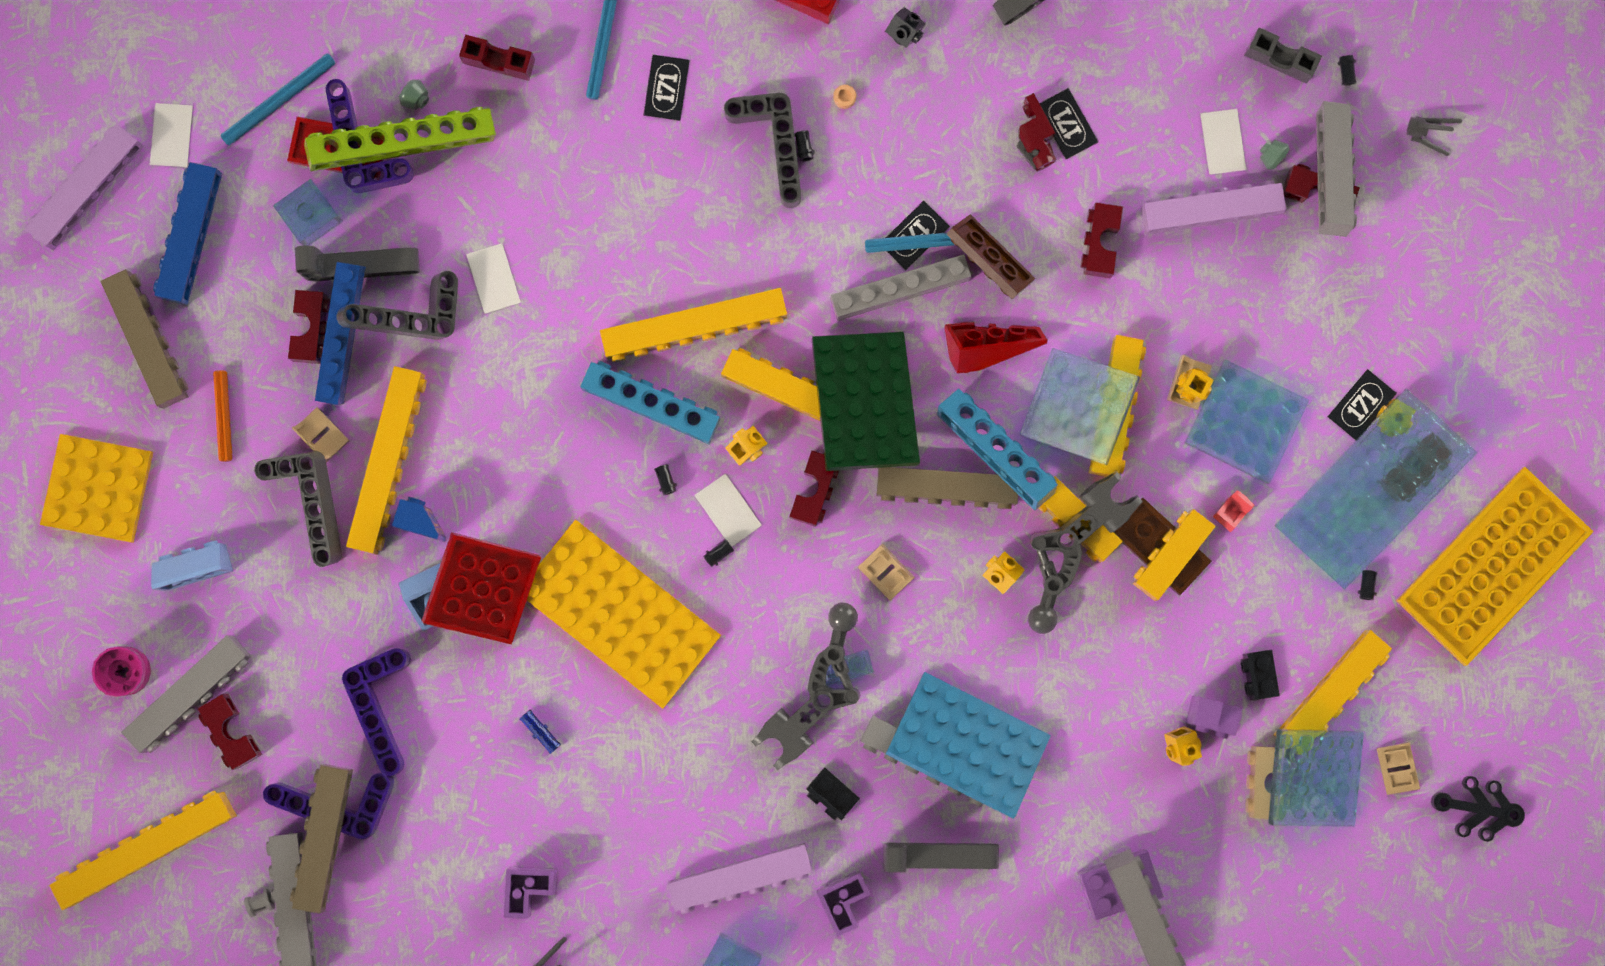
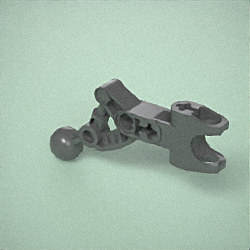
[1028,471,1143,634]
[751,602,860,770]

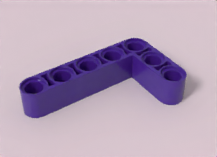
[326,79,414,193]
[342,648,411,776]
[263,772,394,839]

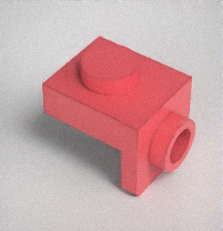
[1213,490,1255,532]

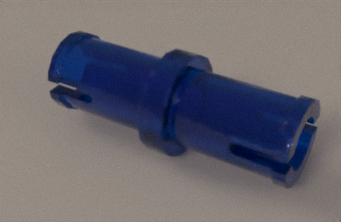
[519,709,561,754]

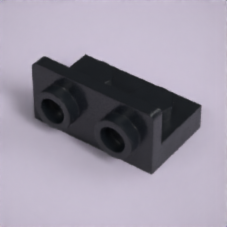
[1240,650,1280,701]
[806,767,860,821]

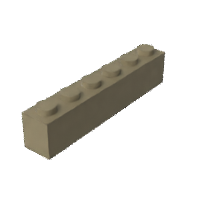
[100,269,189,409]
[876,467,1018,509]
[290,764,353,914]

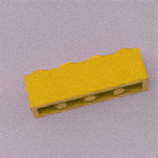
[1038,476,1123,563]
[1132,509,1216,601]

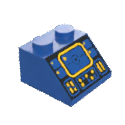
[392,497,446,542]

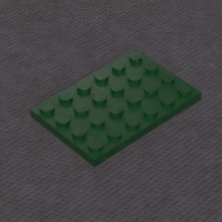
[811,332,920,471]

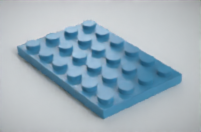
[885,672,1051,819]

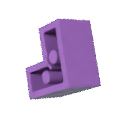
[1185,696,1242,739]
[504,867,557,919]
[817,870,870,937]

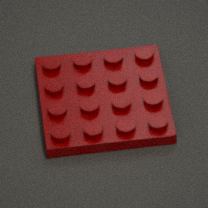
[422,532,541,645]

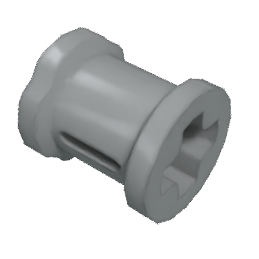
[244,889,275,917]

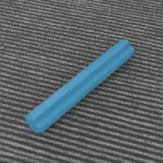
[865,233,954,253]

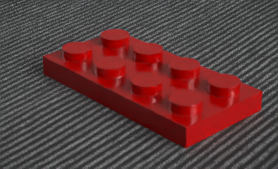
[287,117,383,180]

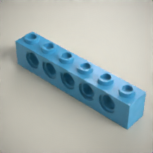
[580,361,720,445]
[937,389,1058,511]

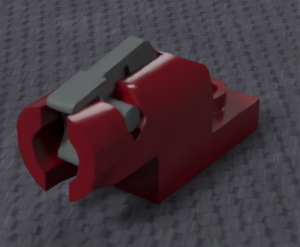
[1017,93,1057,172]

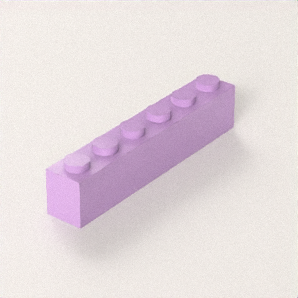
[25,123,144,251]
[1141,181,1286,235]
[667,843,812,914]

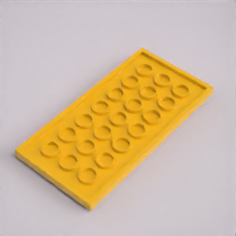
[1395,467,1594,666]
[527,519,722,709]

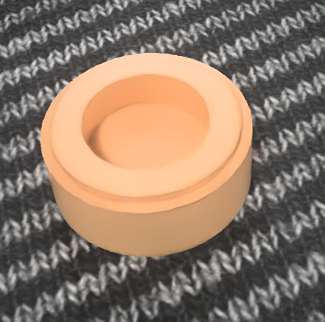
[833,85,856,109]

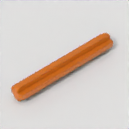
[213,370,232,462]

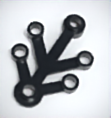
[1431,776,1525,842]

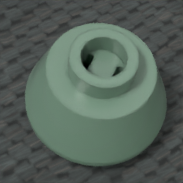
[399,80,429,110]
[1260,140,1290,170]

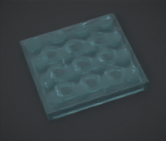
[1020,348,1140,466]
[1184,359,1309,484]
[1268,729,1364,827]

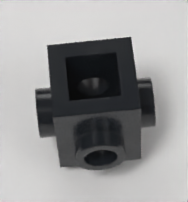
[885,7,926,48]

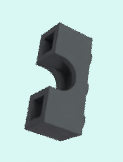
[1244,27,1322,84]

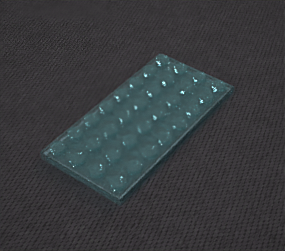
[1274,388,1478,590]

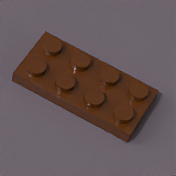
[946,214,1035,299]
[1114,497,1212,595]

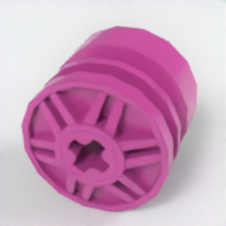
[92,647,151,697]

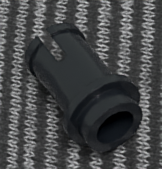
[1338,55,1357,86]
[795,130,815,162]
[654,464,677,495]
[703,539,734,567]
[1358,570,1378,600]

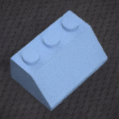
[151,541,233,591]
[399,563,441,631]

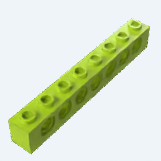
[304,107,496,172]

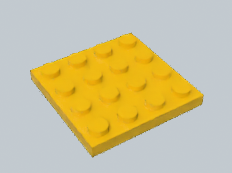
[40,434,153,543]

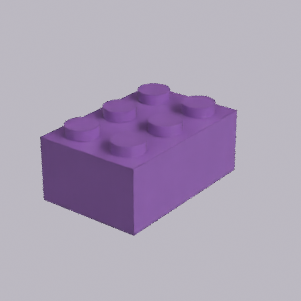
[1077,849,1164,920]

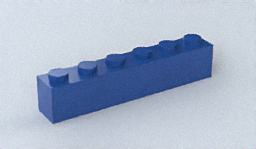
[153,162,222,306]
[315,262,366,405]

